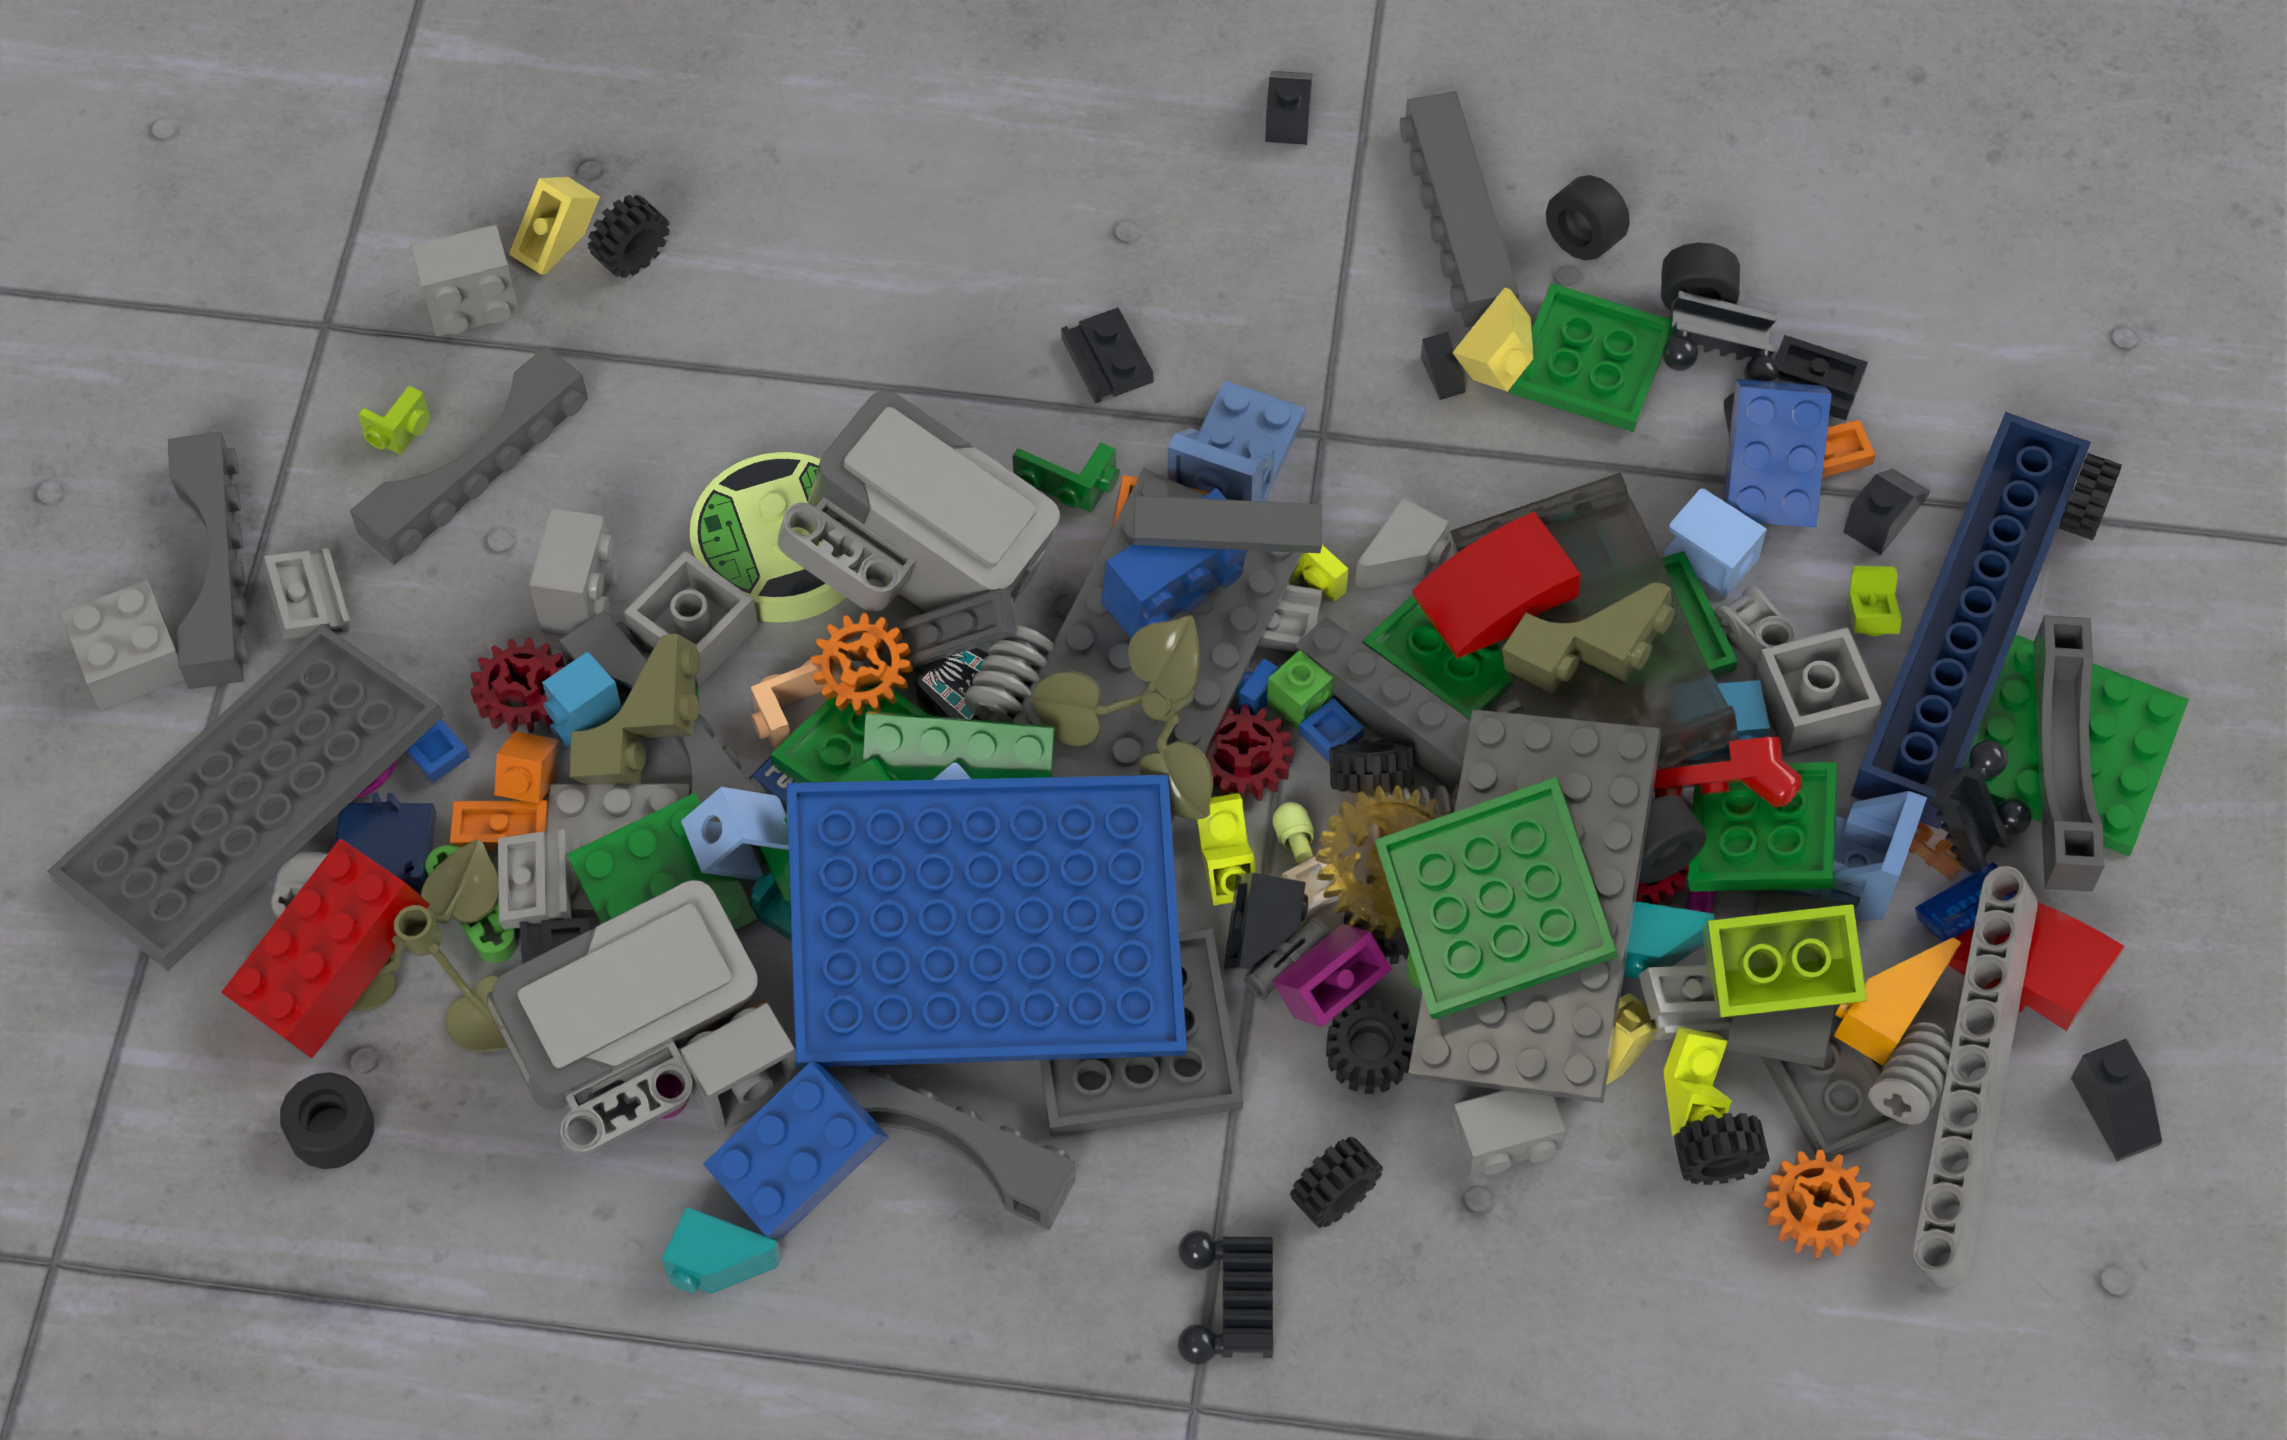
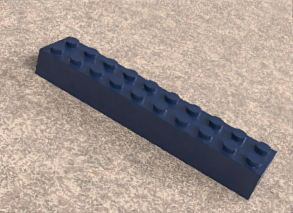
[1851,412,2091,829]

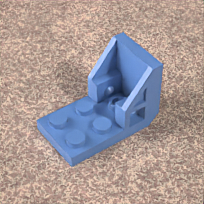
[1168,380,1306,502]
[1775,791,1927,921]

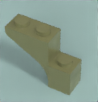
[1502,583,1675,694]
[569,633,701,784]

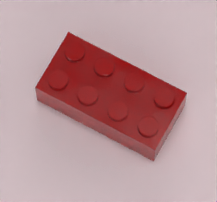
[221,839,431,1059]

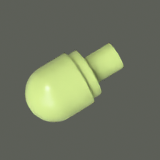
[1273,802,1314,863]

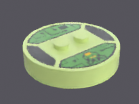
[690,452,846,623]

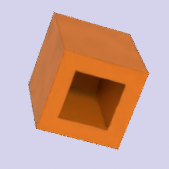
[494,731,559,804]

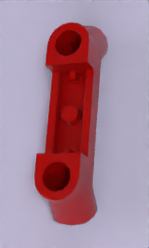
[1653,737,1802,808]

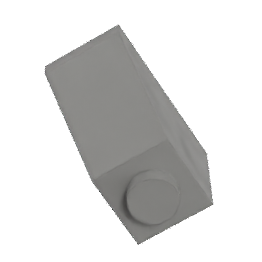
[1355,498,1451,590]

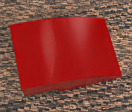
[1412,512,1581,659]
[1948,902,2125,1032]

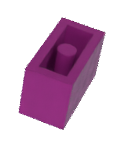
[1272,924,1393,1027]

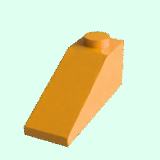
[1834,937,1961,1066]

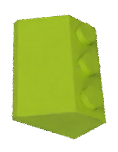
[1702,904,1867,1018]

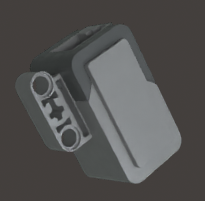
[777,391,1060,613]
[486,880,758,1157]

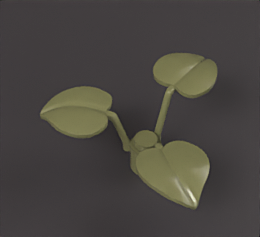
[1032,615,1213,819]
[350,839,507,1052]

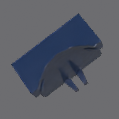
[335,793,436,896]

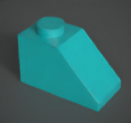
[1624,902,1714,979]
[661,1207,781,1294]

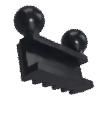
[1663,291,1779,382]
[1930,740,2031,877]
[1178,1230,1273,1365]

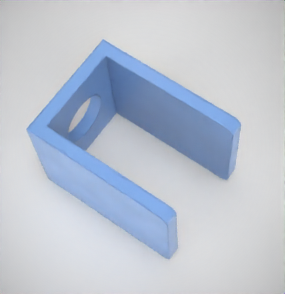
[1663,488,1767,598]
[681,787,788,880]

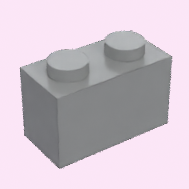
[1451,1090,1566,1175]

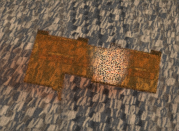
[1909,822,1964,882]

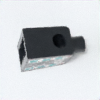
[913,648,989,720]

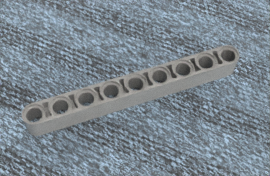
[1913,866,2038,1288]

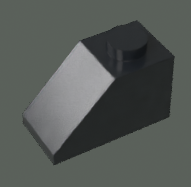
[1265,71,1313,145]
[1843,468,1930,555]
[1224,873,1308,970]
[2071,1039,2162,1162]

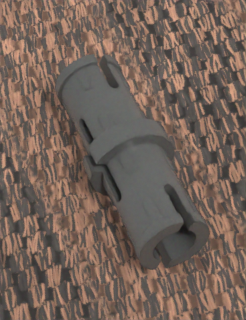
[1244,916,1330,1000]

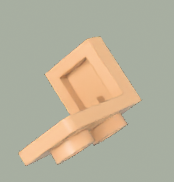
[750,659,841,751]

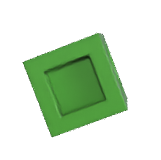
[1267,650,1334,732]

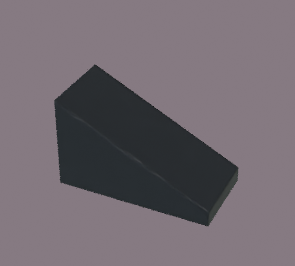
[1420,332,1466,400]

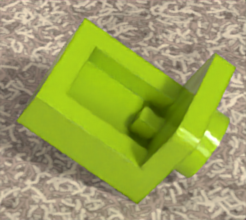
[357,386,431,455]
[1847,566,1902,636]

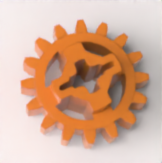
[811,613,913,715]
[1764,1149,1874,1258]

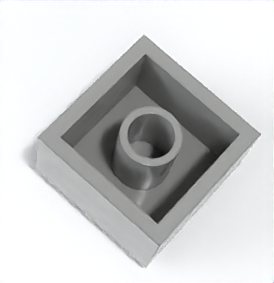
[411,224,521,337]
[529,508,620,635]
[624,551,758,688]
[60,580,185,712]
[1754,627,1882,754]
[680,1003,799,1135]

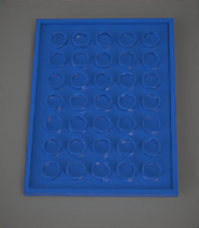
[786,775,1187,1068]

